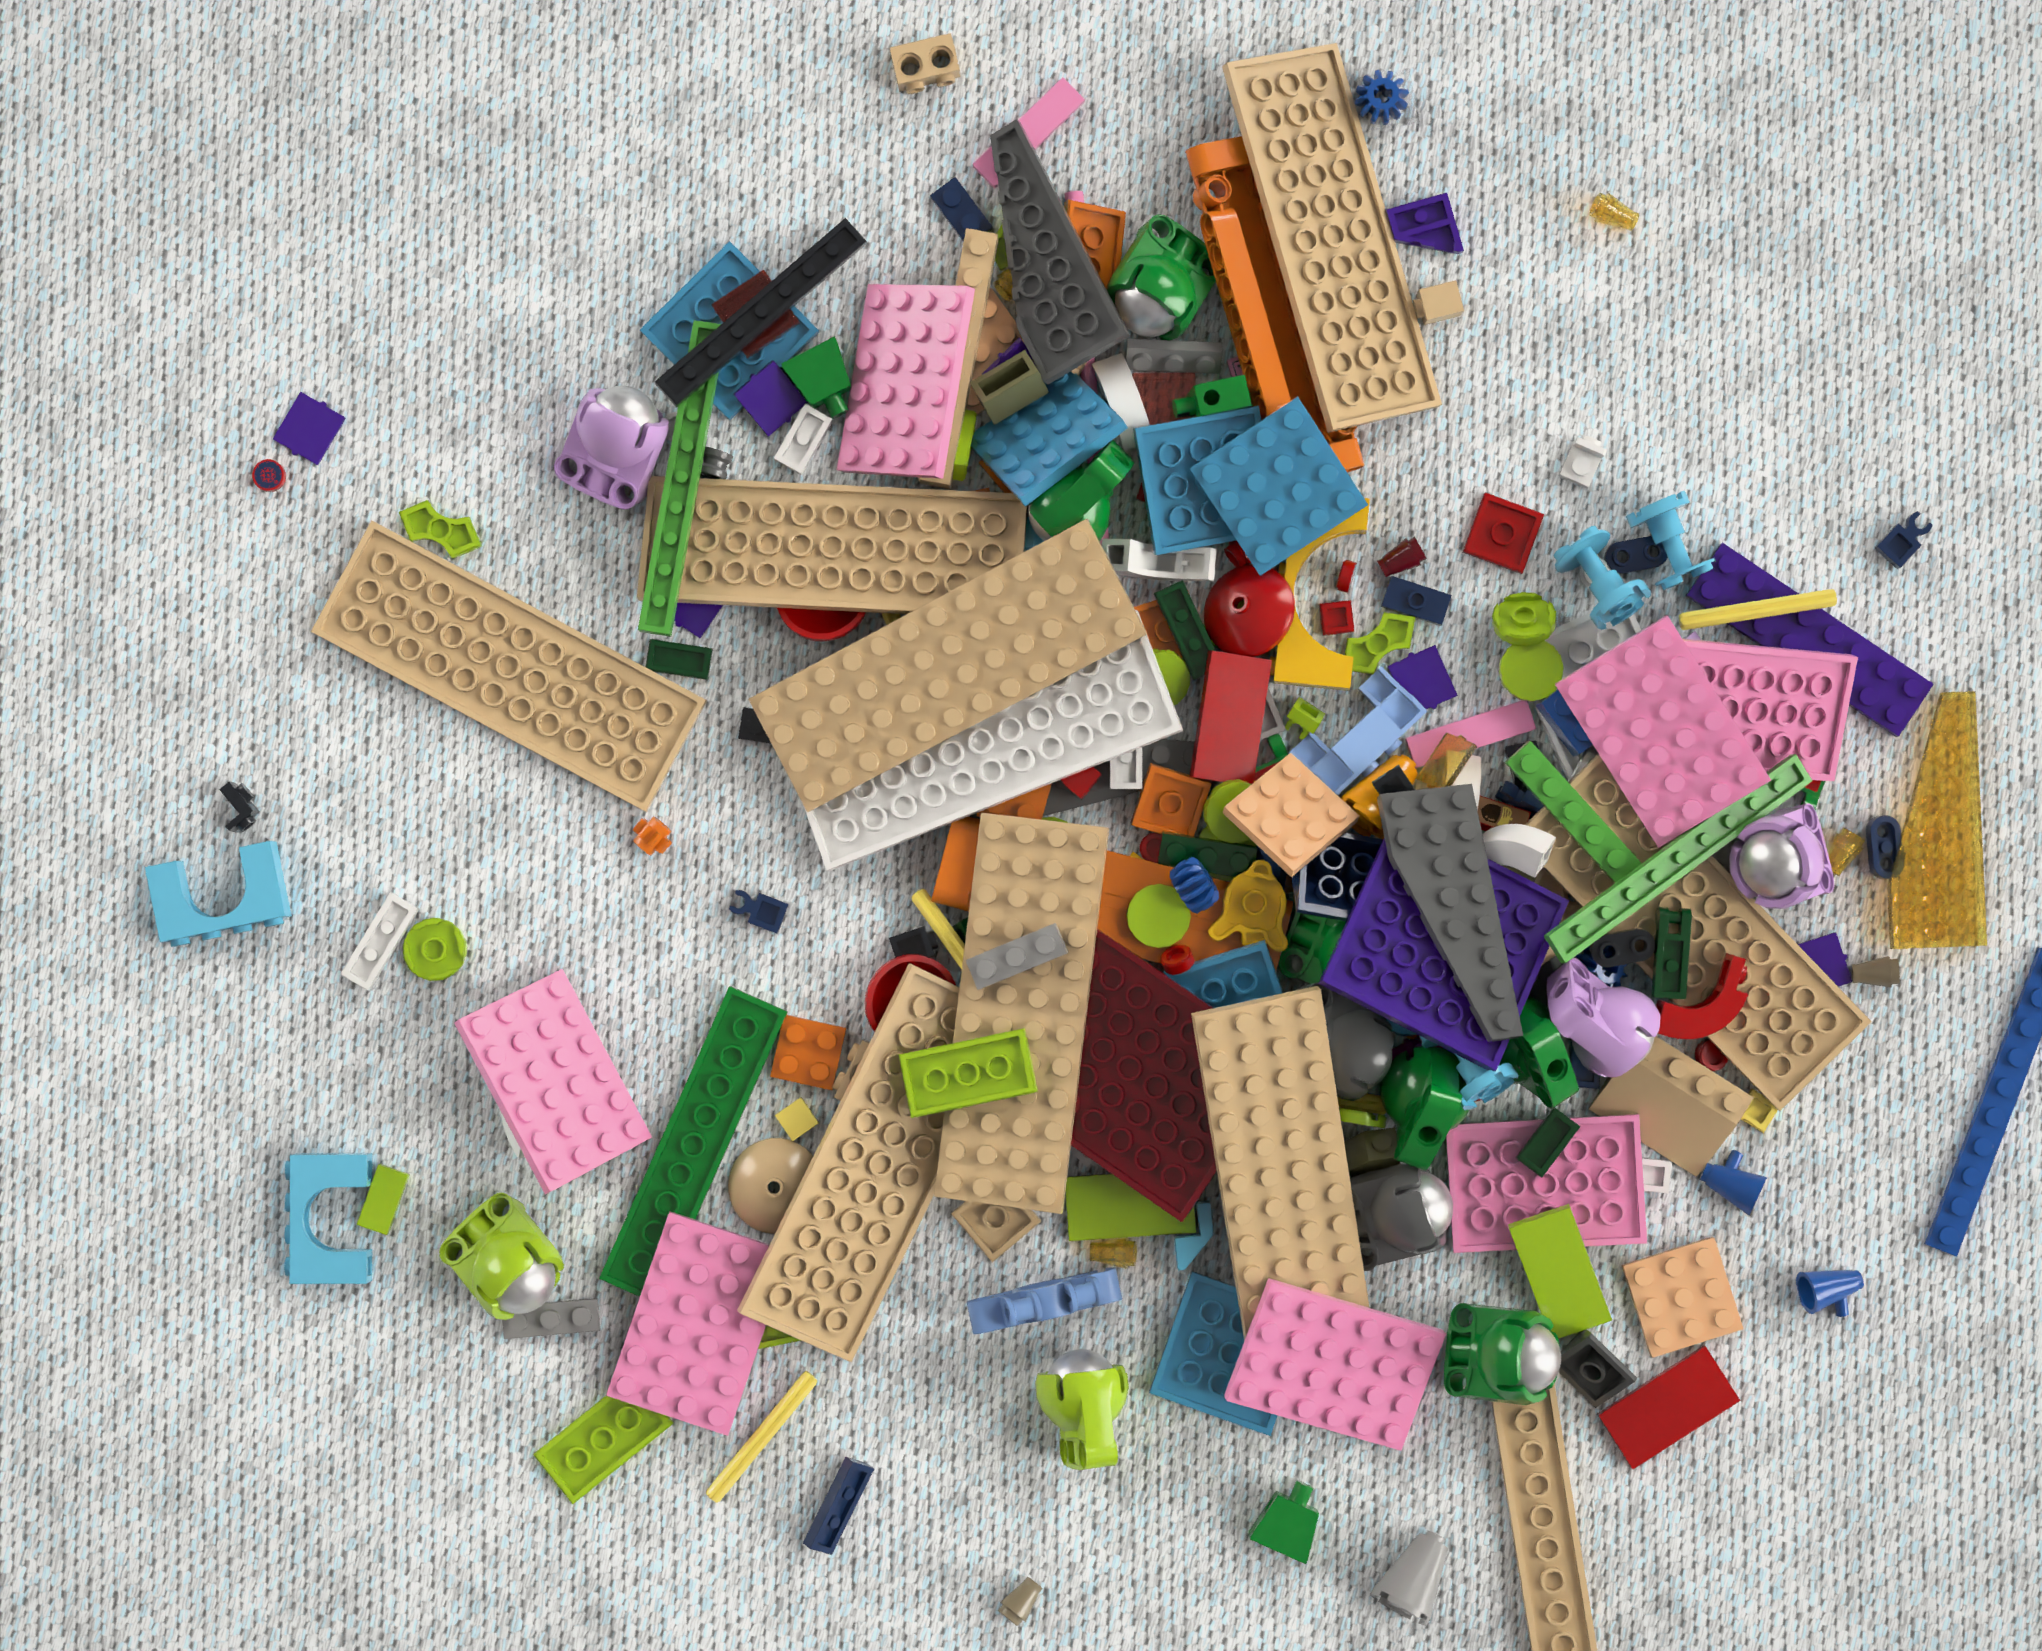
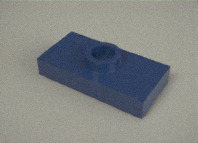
[1381,576,1452,626]

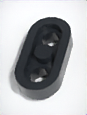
[1589,928,1655,967]

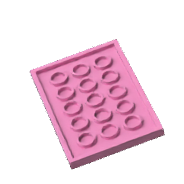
[836,284,975,479]
[1555,615,1771,848]
[1683,639,1858,781]
[454,969,652,1195]
[1446,1114,1647,1253]
[606,1211,769,1436]
[1224,1278,1446,1451]

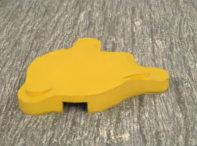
[1208,860,1288,952]

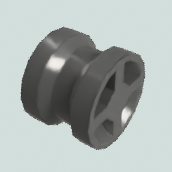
[701,447,733,479]

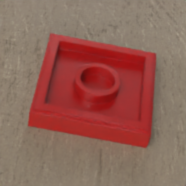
[1462,492,1544,574]

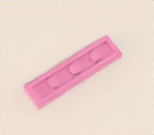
[973,77,1085,189]
[1405,700,1536,768]

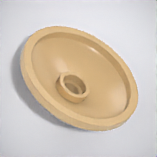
[728,1138,813,1234]

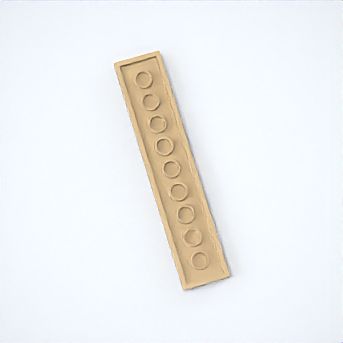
[1491,1383,1597,1651]

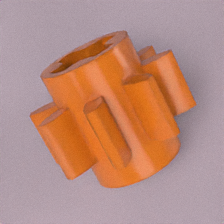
[632,816,672,856]

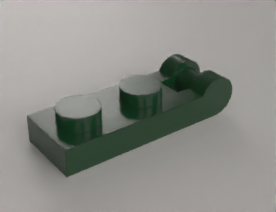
[1651,907,1692,999]

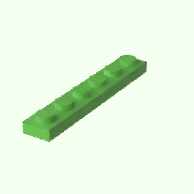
[1504,741,1642,884]

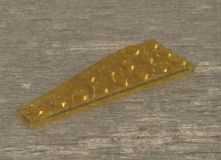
[1887,691,1987,949]

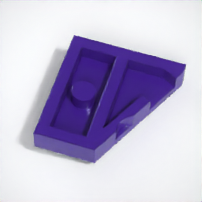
[1386,193,1464,254]

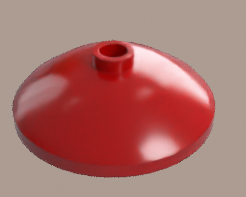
[1203,564,1295,657]
[777,608,867,641]
[865,954,956,1032]

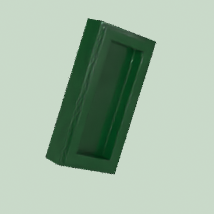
[645,639,713,680]
[1515,1107,1581,1178]

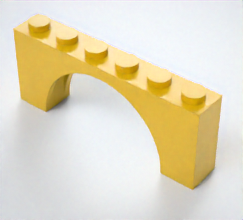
[1270,498,1370,691]

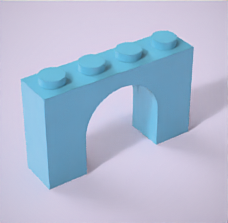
[145,841,292,947]
[284,1153,373,1284]

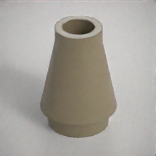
[1851,956,1900,988]
[998,1576,1043,1626]

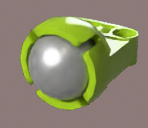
[439,1192,564,1320]
[1035,1349,1129,1470]

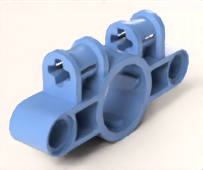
[966,1267,1122,1334]

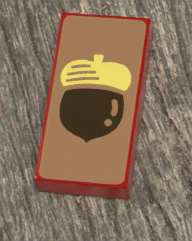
[1477,795,1531,831]

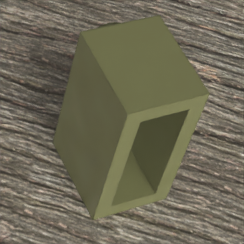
[970,350,1049,425]

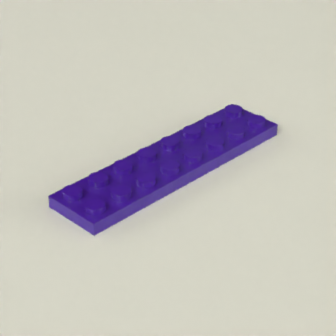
[1686,542,1934,737]

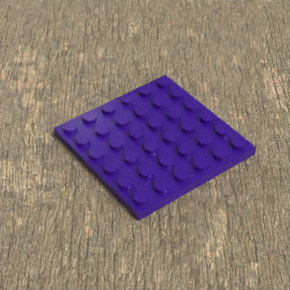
[1318,838,1569,1071]

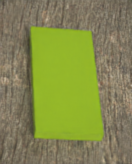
[899,1028,1038,1118]
[1065,1174,1196,1241]
[1508,1204,1612,1339]
[533,1396,674,1504]

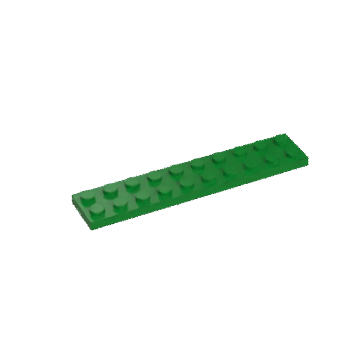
[599,986,788,1297]

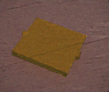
[1416,732,1477,788]

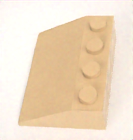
[1588,1036,1754,1177]

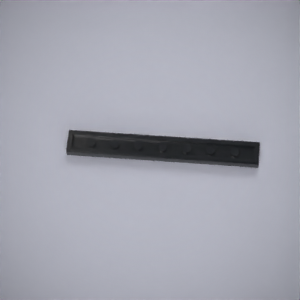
[655,218,867,408]

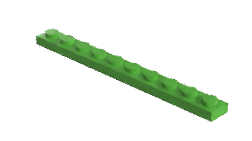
[638,320,721,637]
[1544,754,1813,963]

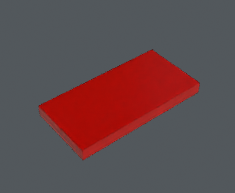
[1190,650,1272,784]
[1597,1345,1740,1469]

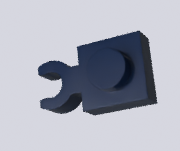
[1874,511,1933,569]
[1495,781,1544,819]
[729,890,789,934]

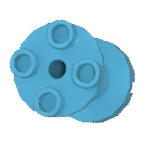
[1626,491,1715,591]
[1553,526,1651,630]
[1419,1035,1519,1110]

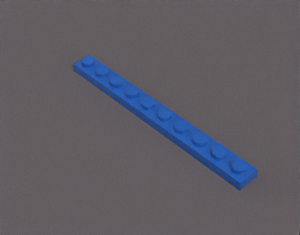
[1924,948,2042,1257]

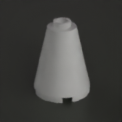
[1370,1531,1448,1626]

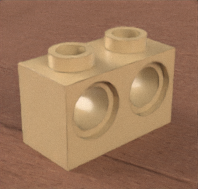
[890,33,960,94]

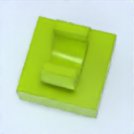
[1285,697,1325,740]

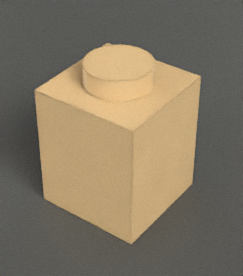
[1413,280,1464,325]

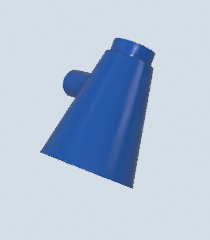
[1700,1150,1767,1216]
[1796,1270,1864,1317]

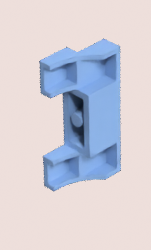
[1288,666,1427,795]

